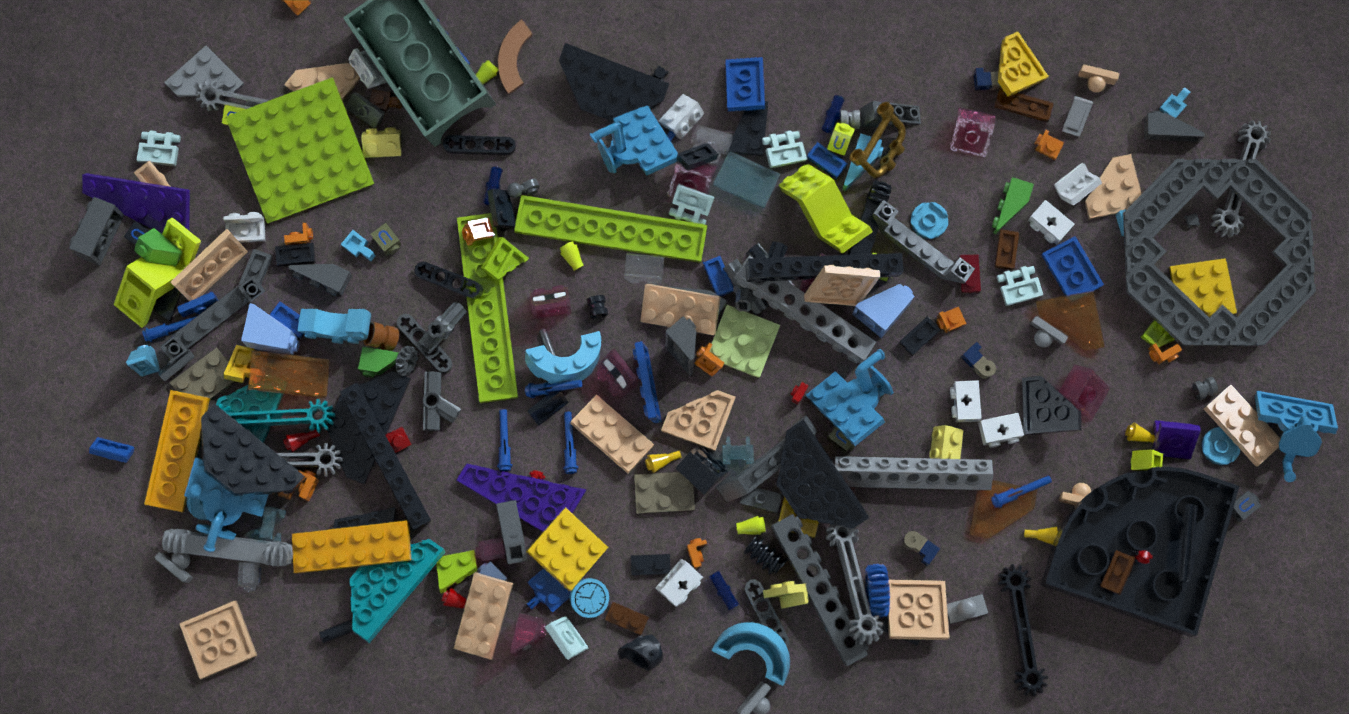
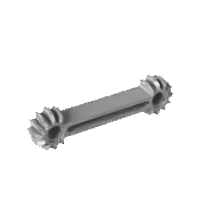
[195,79,269,111]
[1211,120,1271,237]
[277,443,343,477]
[826,524,883,645]
[162,529,293,566]

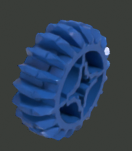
[865,564,890,618]

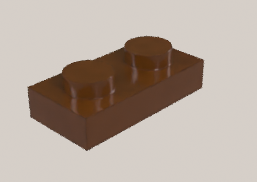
[995,229,1019,270]
[1101,550,1136,595]
[605,602,649,635]

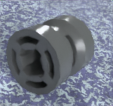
[1192,377,1219,401]

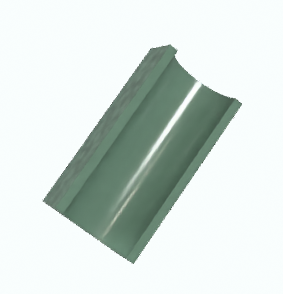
[343,0,496,147]

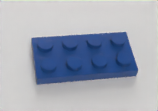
[633,341,662,423]

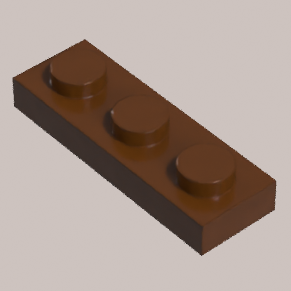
[994,88,1054,122]

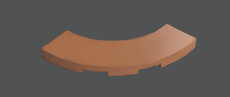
[498,20,533,95]

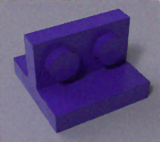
[1152,420,1201,459]

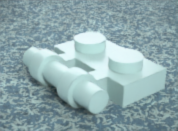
[762,130,807,168]
[137,131,181,166]
[669,185,714,225]
[997,266,1043,306]

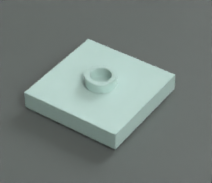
[545,616,588,660]

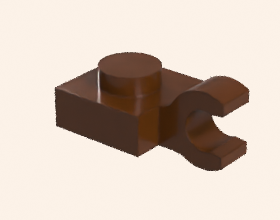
[370,89,403,112]

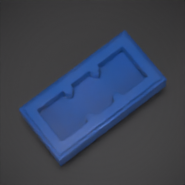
[806,142,848,179]
[703,256,734,297]
[177,292,218,317]
[270,302,304,339]
[89,437,134,463]

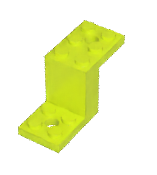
[778,164,873,253]
[114,218,201,328]

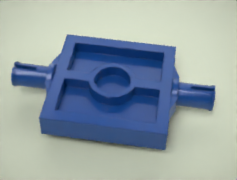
[527,568,571,612]

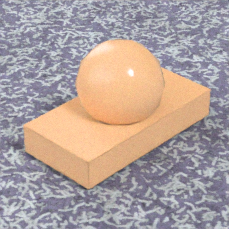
[1078,65,1119,93]
[134,161,171,187]
[1059,483,1091,506]

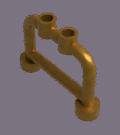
[850,102,906,178]

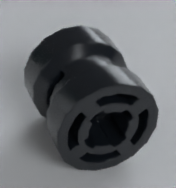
[586,295,608,319]

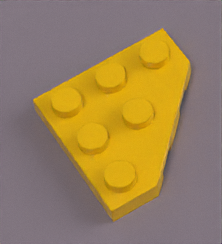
[998,32,1049,96]

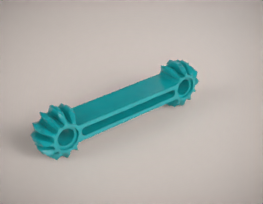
[211,399,336,433]

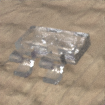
[691,125,733,164]

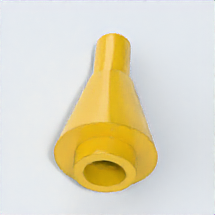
[1125,422,1155,443]
[645,451,681,473]
[1024,527,1058,545]

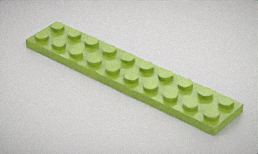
[514,195,707,263]
[457,213,518,403]

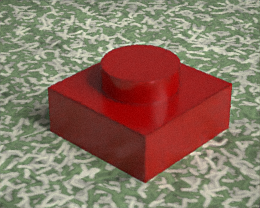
[790,382,808,405]
[386,427,411,453]

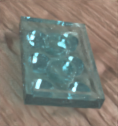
[713,151,780,209]

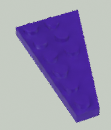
[82,173,190,234]
[457,464,587,532]

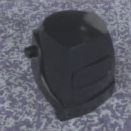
[618,634,663,671]

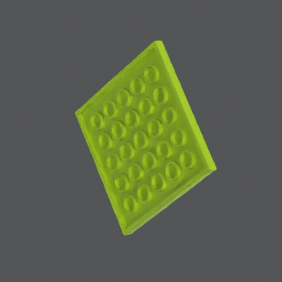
[225,77,374,224]

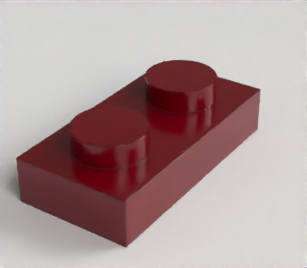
[959,254,981,293]

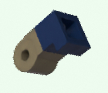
[973,68,1002,91]
[961,342,996,379]
[903,531,940,566]

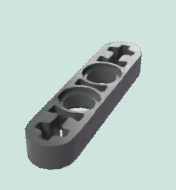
[397,314,453,373]
[744,579,789,647]

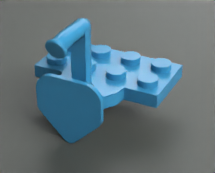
[590,106,678,176]
[806,349,894,446]
[1255,391,1338,482]
[184,457,268,552]

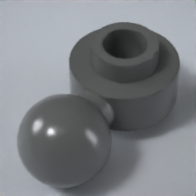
[507,179,540,198]

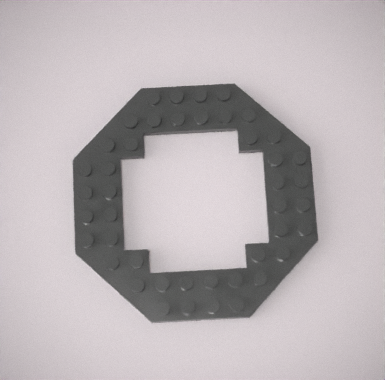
[1123,159,1316,346]

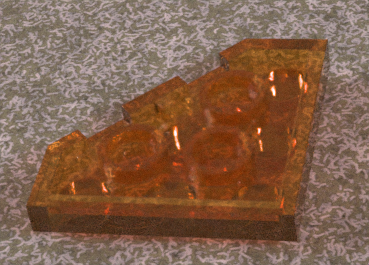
[1036,290,1105,351]
[969,480,1037,539]

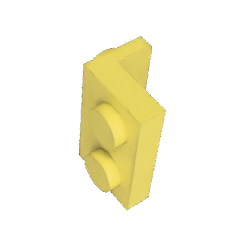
[361,127,402,158]
[929,425,963,459]
[763,581,808,608]

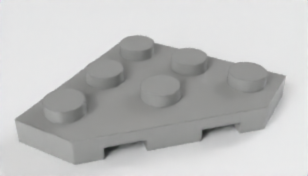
[164,46,244,97]

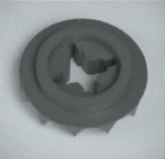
[395,346,418,376]

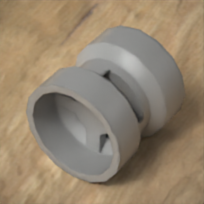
[840,110,860,129]

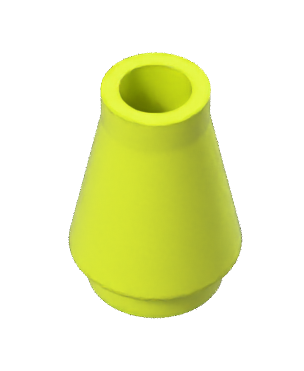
[476,60,499,85]
[559,241,584,271]
[736,516,766,535]

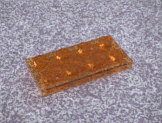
[248,350,330,398]

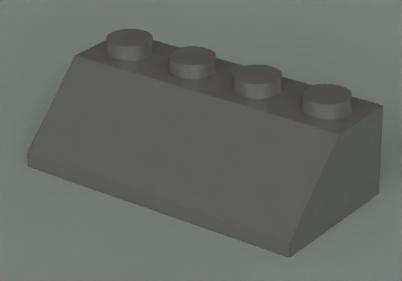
[665,316,697,376]

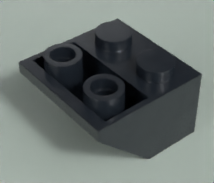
[675,446,728,494]

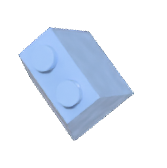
[852,284,915,338]
[241,303,300,357]

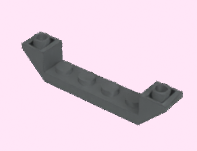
[873,200,975,284]
[160,276,265,362]
[716,415,817,502]

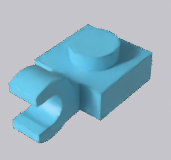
[1159,87,1190,118]
[341,230,376,261]

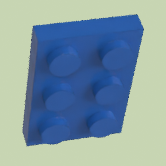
[726,57,765,112]
[1042,236,1104,303]

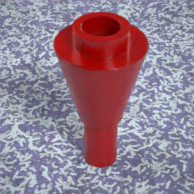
[283,430,320,452]
[441,588,467,609]

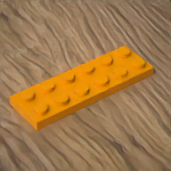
[144,390,210,512]
[292,521,411,574]

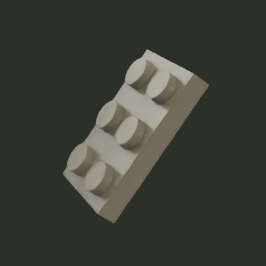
[170,348,236,400]
[634,472,695,514]

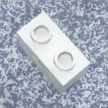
[1028,200,1074,245]
[950,380,981,422]
[978,413,1024,448]
[655,559,703,607]

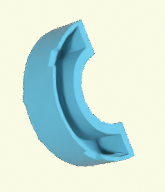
[298,309,371,344]
[525,331,601,384]
[711,622,790,686]

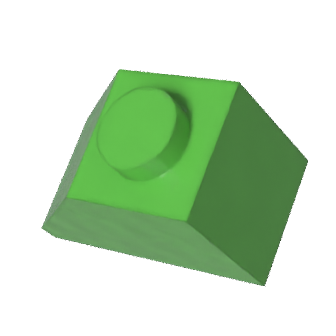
[134,228,183,266]
[358,347,399,378]

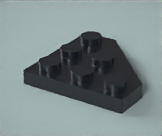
[1022,376,1082,435]

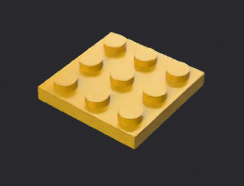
[1169,258,1237,317]
[526,508,608,591]

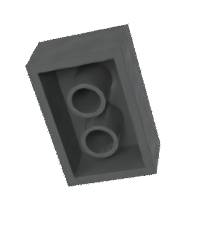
[69,197,124,266]

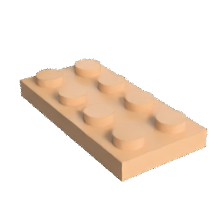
[171,229,248,301]
[640,284,721,335]
[1204,385,1280,467]
[571,394,654,474]
[454,572,513,660]

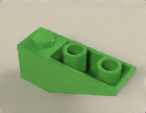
[992,177,1034,234]

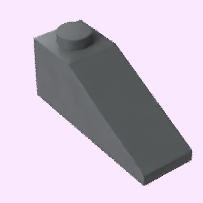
[1144,111,1205,142]

